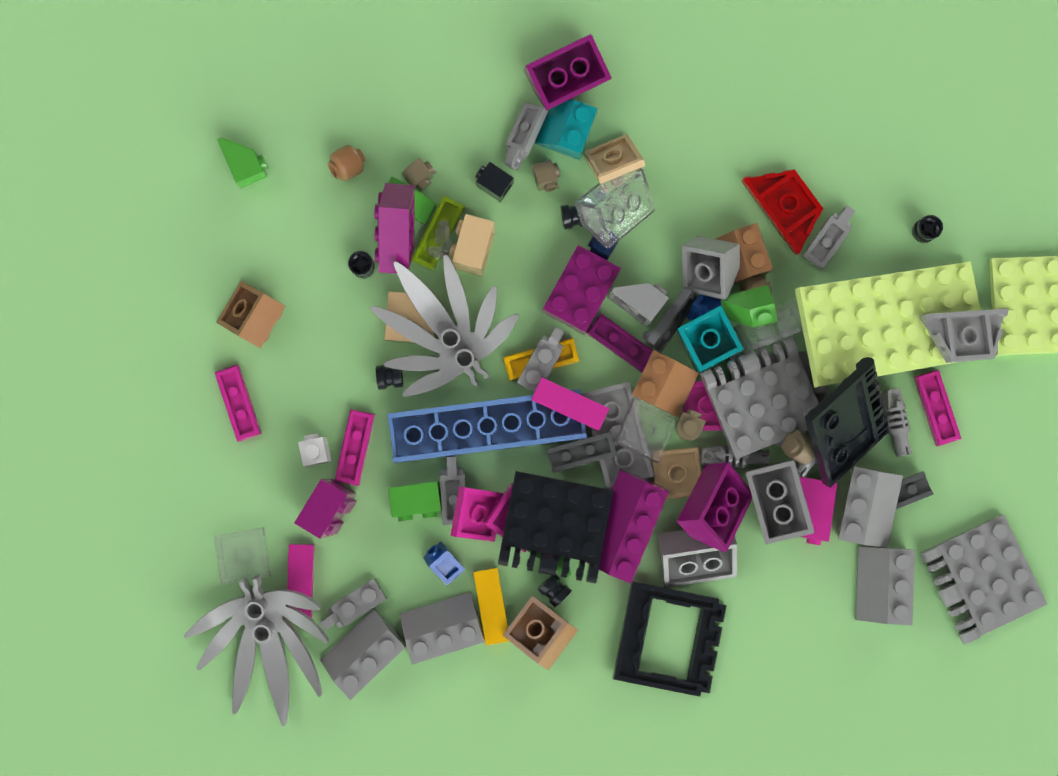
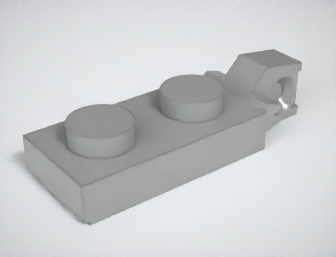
[504,102,548,171]
[802,205,855,270]
[517,327,564,393]
[440,456,465,525]
[319,578,387,631]

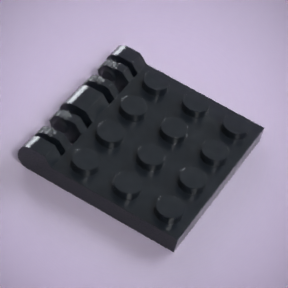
[804,357,889,488]
[497,471,613,584]

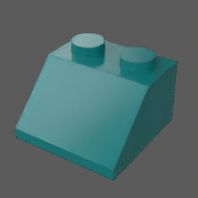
[535,100,598,160]
[677,306,744,372]

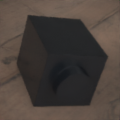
[475,162,514,202]

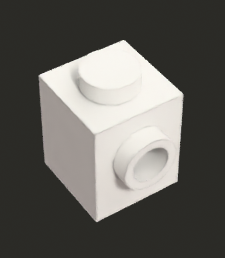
[298,433,331,467]

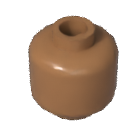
[328,145,365,181]

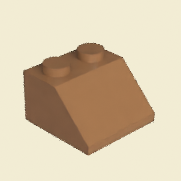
[716,223,773,285]
[216,281,285,349]
[632,350,699,417]
[503,595,578,670]

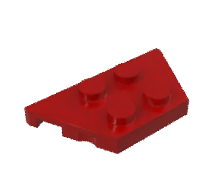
[741,169,823,256]

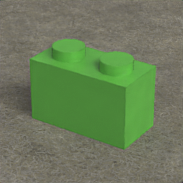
[388,481,442,521]

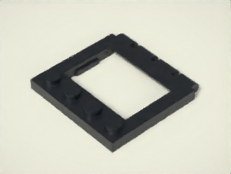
[612,581,727,697]

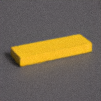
[503,338,580,381]
[473,567,509,645]

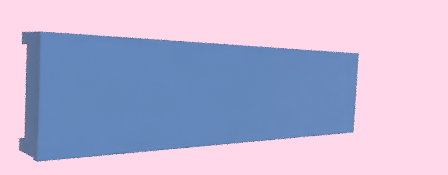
[387,389,587,463]

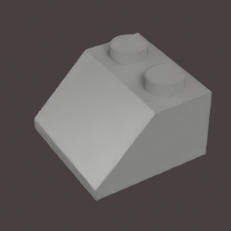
[682,236,740,300]
[608,283,669,327]

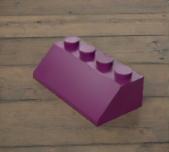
[585,469,669,583]

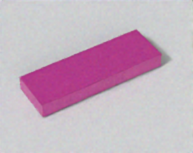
[215,365,262,442]
[913,369,961,446]
[531,378,609,431]
[334,409,375,486]
[286,544,315,619]

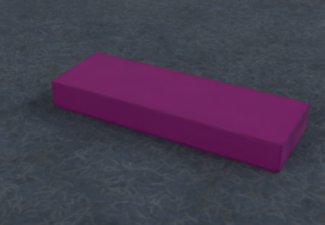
[587,314,653,373]

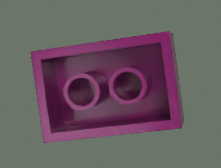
[374,183,415,274]
[542,245,621,336]
[294,479,357,539]

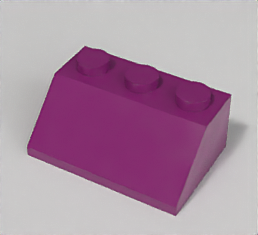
[524,34,612,111]
[677,462,753,552]

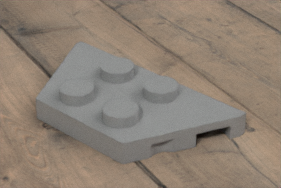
[920,308,1008,363]

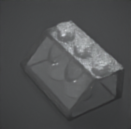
[574,168,655,249]
[733,298,803,355]

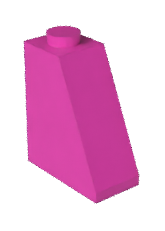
[800,477,837,545]

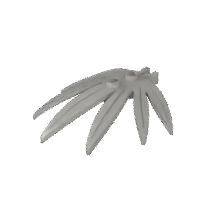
[370,255,519,397]
[184,575,329,726]

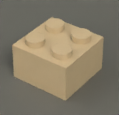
[449,214,495,276]

